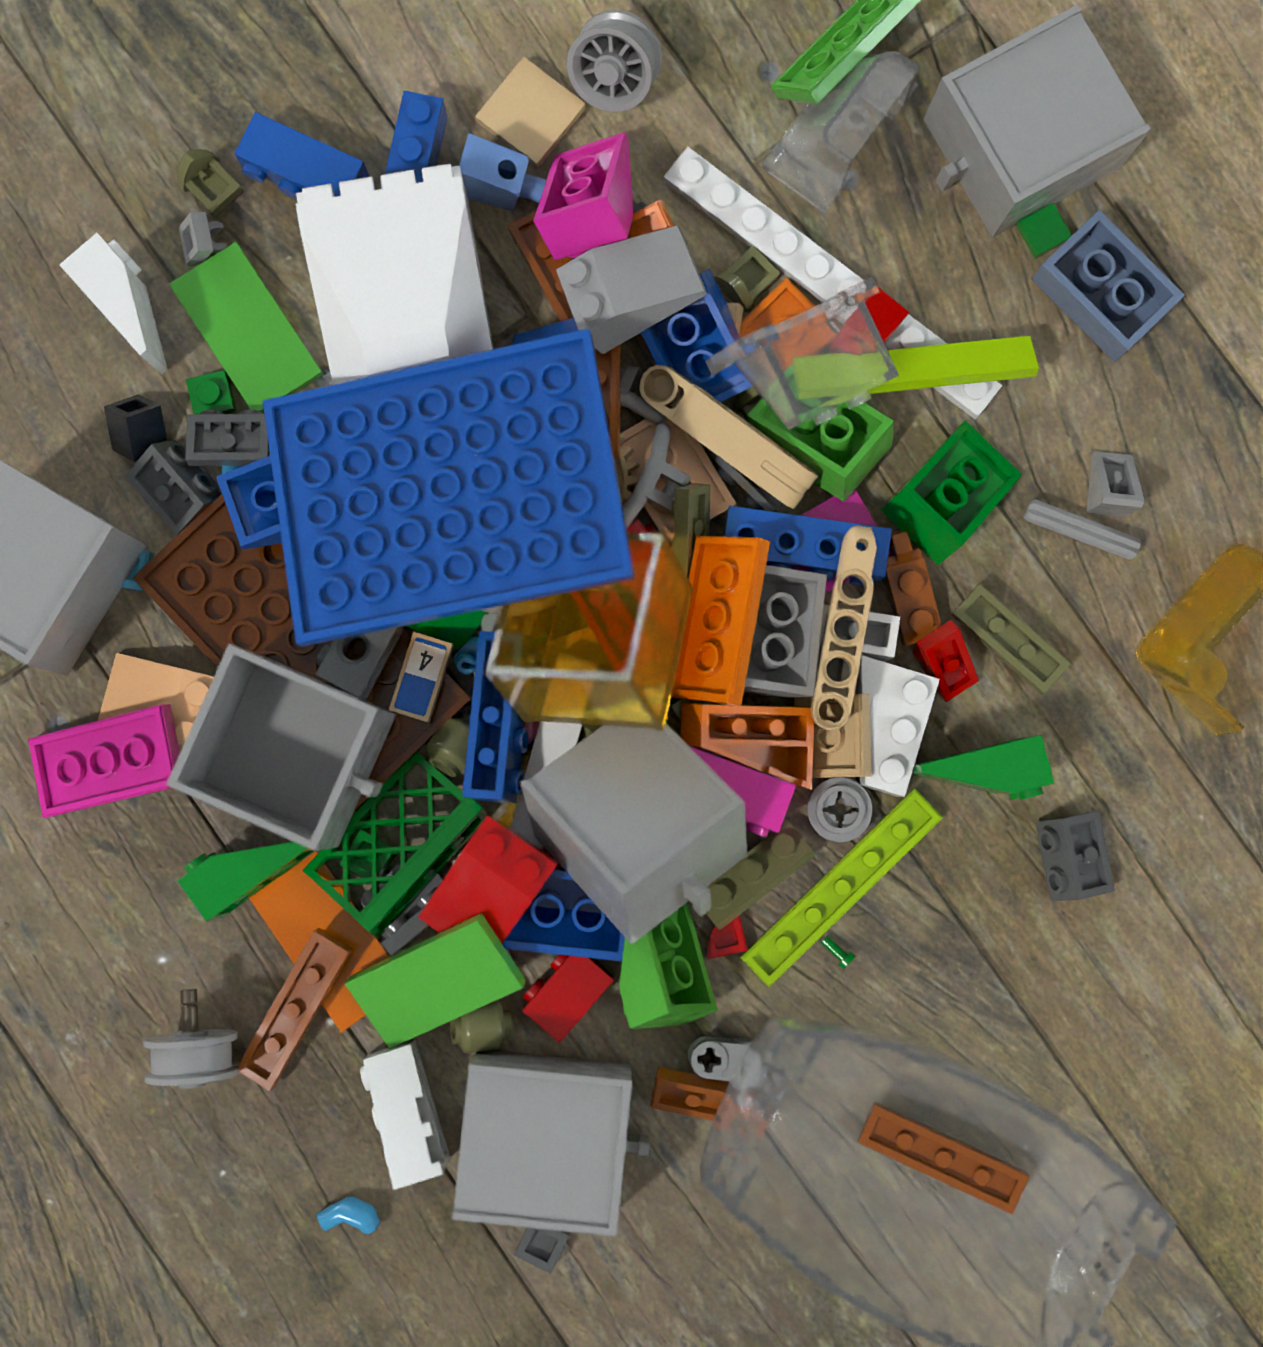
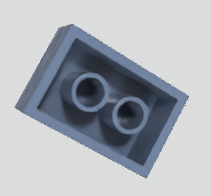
[1031,209,1185,363]

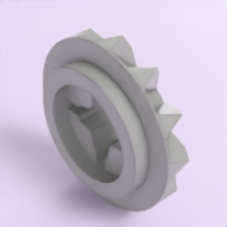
[807,777,872,842]

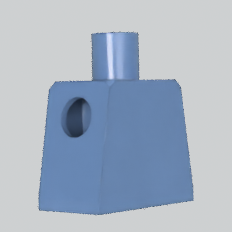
[459,133,546,210]

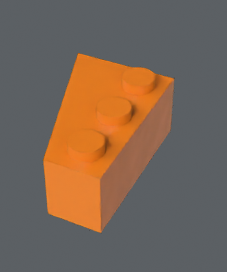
[680,703,814,790]

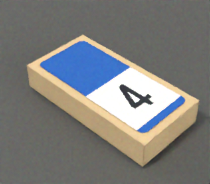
[389,632,454,723]

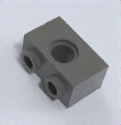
[315,626,405,700]

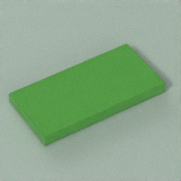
[771,0,921,104]
[169,241,324,413]
[345,913,527,1049]

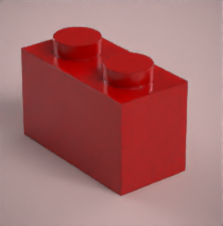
[522,954,614,1044]

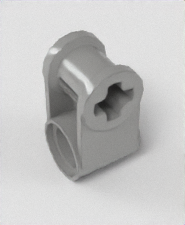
[687,1036,768,1086]

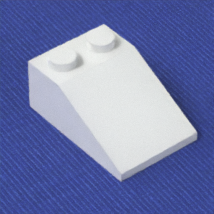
[59,233,168,375]

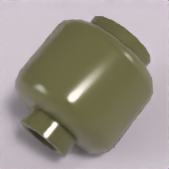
[426,715,470,777]
[450,1000,512,1053]

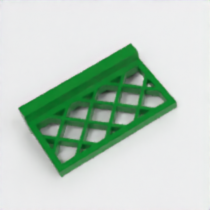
[302,752,487,939]

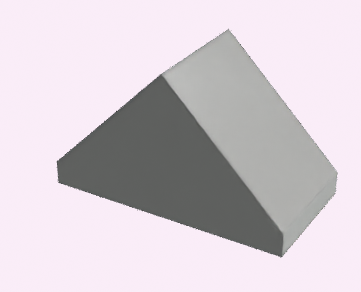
[1086,451,1144,517]

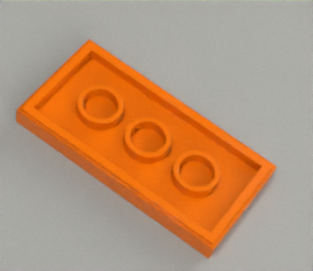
[667,536,770,706]
[249,851,391,1033]

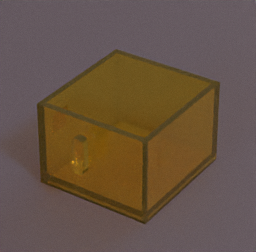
[485,533,694,731]

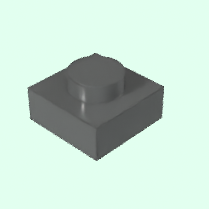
[514,1227,570,1274]

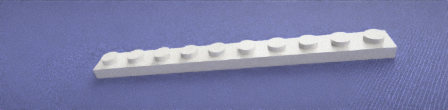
[663,146,1002,420]

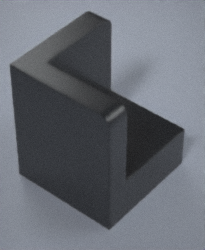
[104,394,167,462]

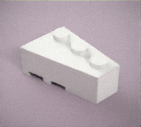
[856,655,940,797]
[360,1039,451,1190]

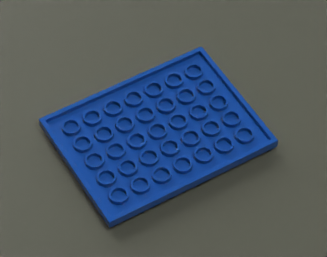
[263,328,635,646]

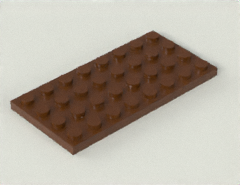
[132,494,472,812]

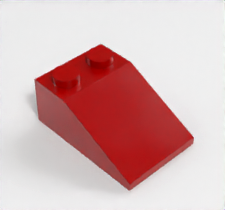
[418,814,559,943]

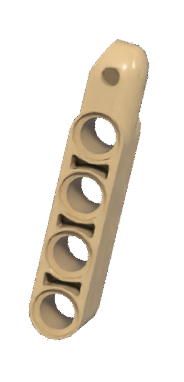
[640,365,818,509]
[811,525,877,730]

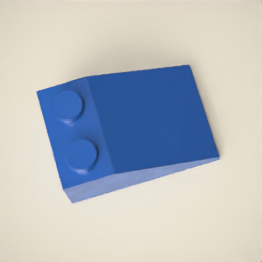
[641,268,757,402]
[216,456,282,550]

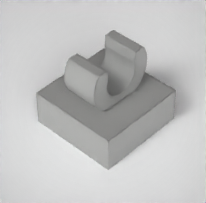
[179,212,227,265]

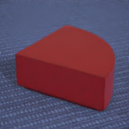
[707,915,748,960]

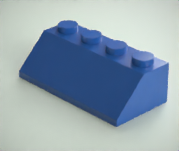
[502,867,625,961]

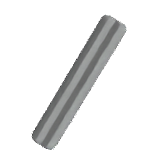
[1024,499,1141,560]

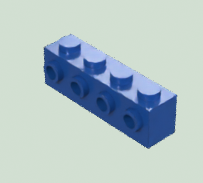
[724,506,892,587]
[462,631,537,804]

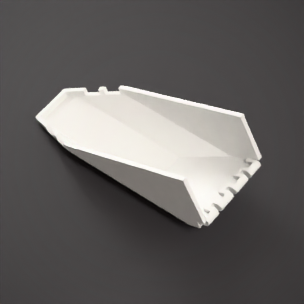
[296,163,494,385]

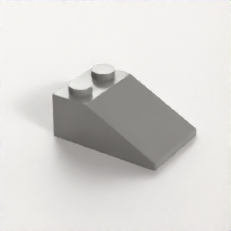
[556,225,707,354]

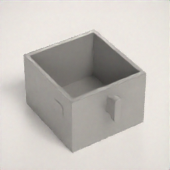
[924,4,1151,238]
[0,460,147,676]
[166,644,397,851]
[521,697,747,944]
[452,1050,650,1236]

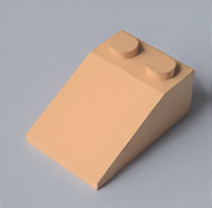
[98,653,214,752]

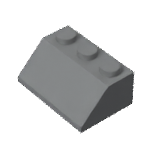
[743,565,827,697]

